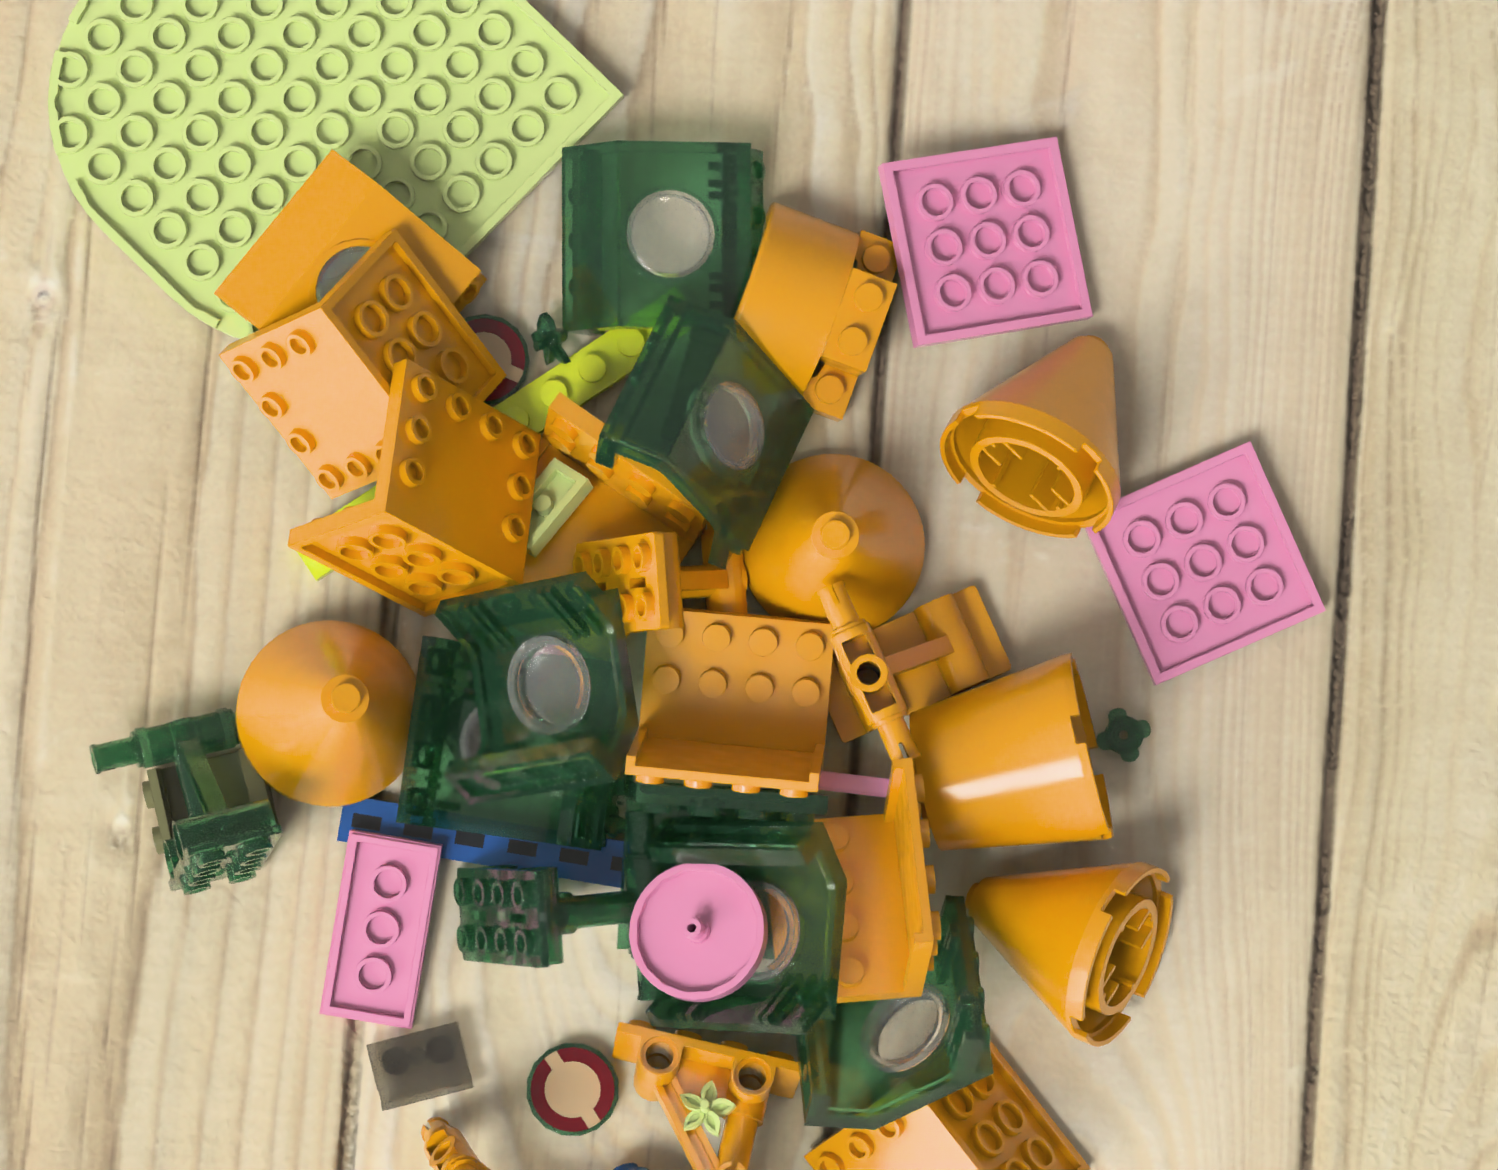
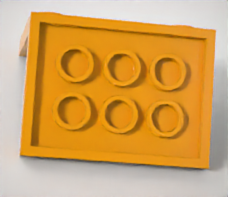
[219,229,507,499]
[288,358,541,617]
[503,393,716,665]
[625,608,834,798]
[762,758,941,1008]
[803,1021,1091,1170]

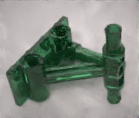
[89,707,283,895]
[453,810,668,1001]

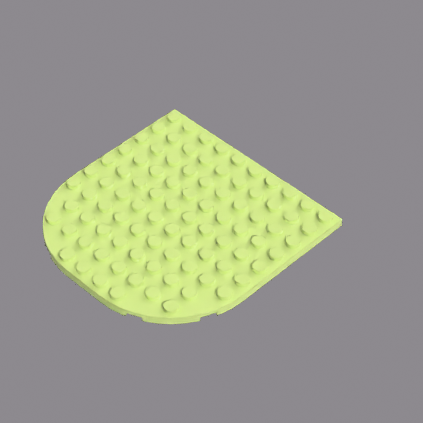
[48,0,624,339]

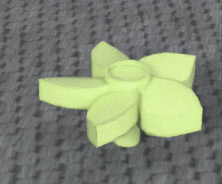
[680,1080,736,1137]

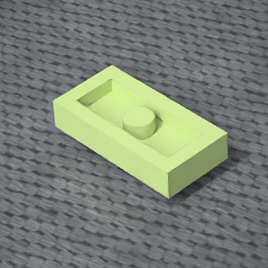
[527,457,594,558]

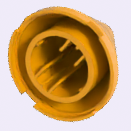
[940,335,1121,538]
[741,454,925,629]
[235,620,423,807]
[965,861,1173,1047]

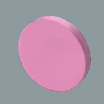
[629,862,768,1002]

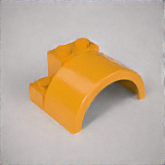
[710,202,897,422]

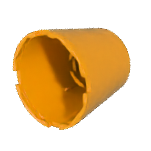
[909,653,1113,851]

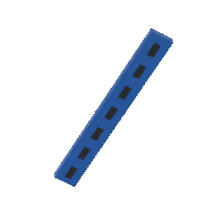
[337,799,712,892]

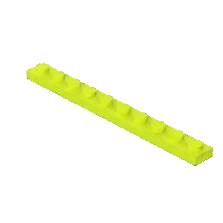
[297,286,702,581]

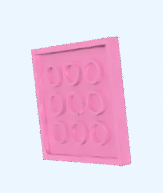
[878,137,1093,348]
[1085,441,1326,686]

